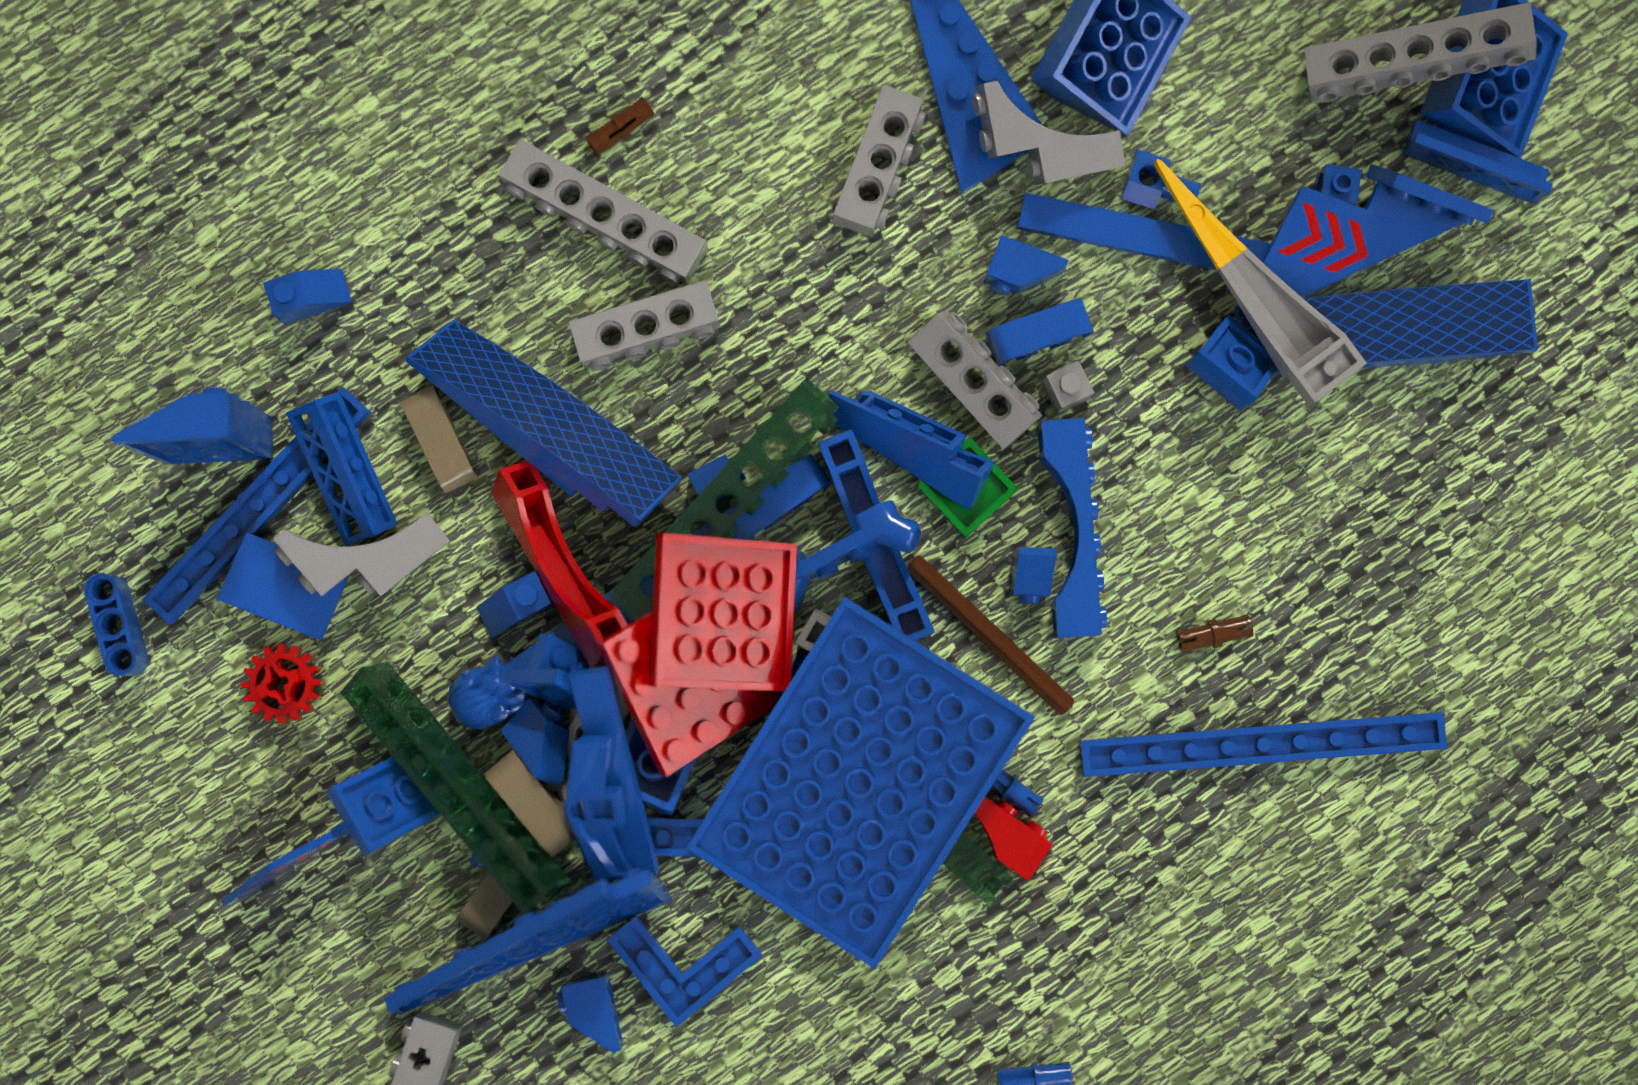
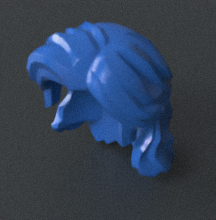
[448,656,530,730]

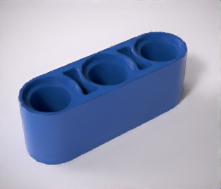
[985,298,1094,367]
[84,573,148,677]

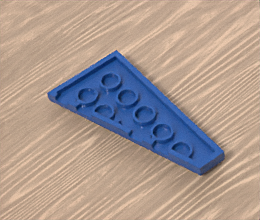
[909,0,1043,195]

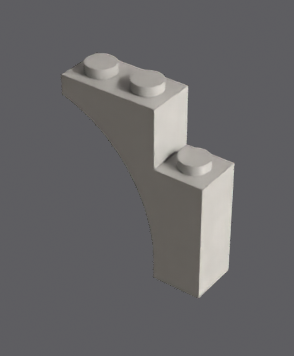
[972,81,1126,185]
[273,513,450,596]

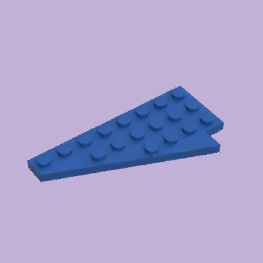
[384,868,672,1015]

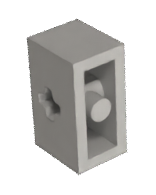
[388,1012,463,1085]

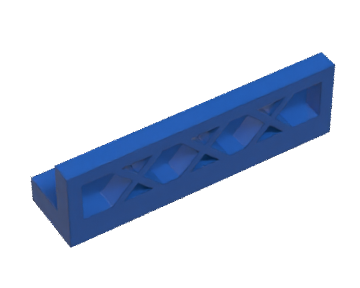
[1402,119,1553,204]
[286,392,398,547]

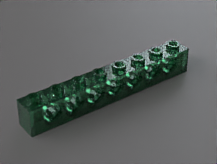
[607,377,839,621]
[340,662,572,915]

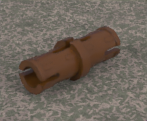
[585,96,655,156]
[1176,614,1254,653]

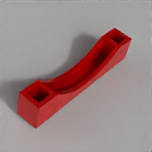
[491,460,627,669]
[974,797,1053,881]

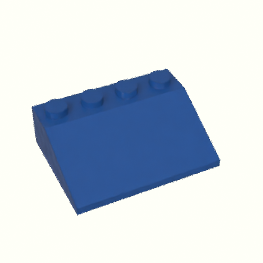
[1030,0,1192,137]
[1420,0,1568,158]
[112,387,273,464]

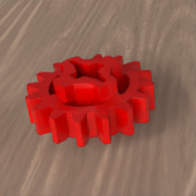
[241,644,325,724]

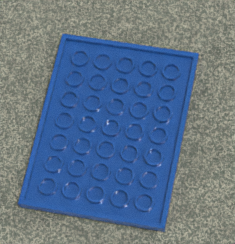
[686,596,1035,969]

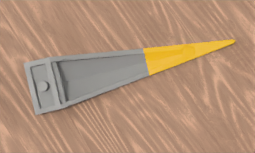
[1154,159,1367,406]

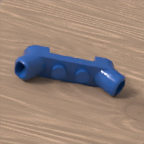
[794,500,921,613]

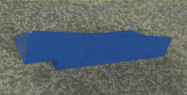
[824,391,995,510]

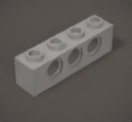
[833,84,926,238]
[569,280,720,371]
[908,310,1043,450]

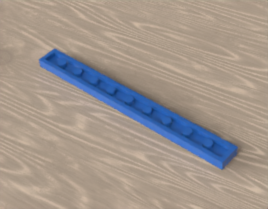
[1079,712,1448,777]

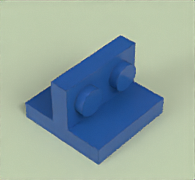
[1185,315,1277,411]
[505,634,591,709]

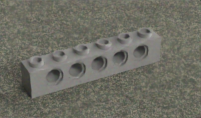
[1304,2,1536,102]
[499,139,708,285]

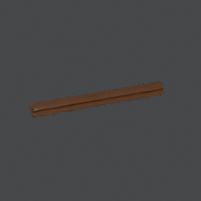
[907,555,1075,715]

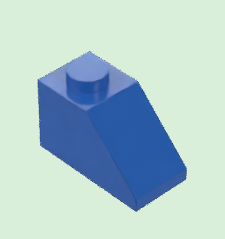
[984,235,1069,296]
[263,269,353,325]
[1010,547,1057,604]
[476,571,556,639]
[501,698,569,787]
[557,972,624,1053]

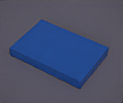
[217,532,350,641]

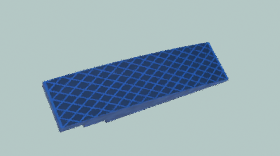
[1234,279,1538,374]
[405,320,682,528]

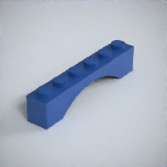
[1038,418,1107,639]
[818,429,935,641]

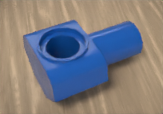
[1120,149,1201,210]

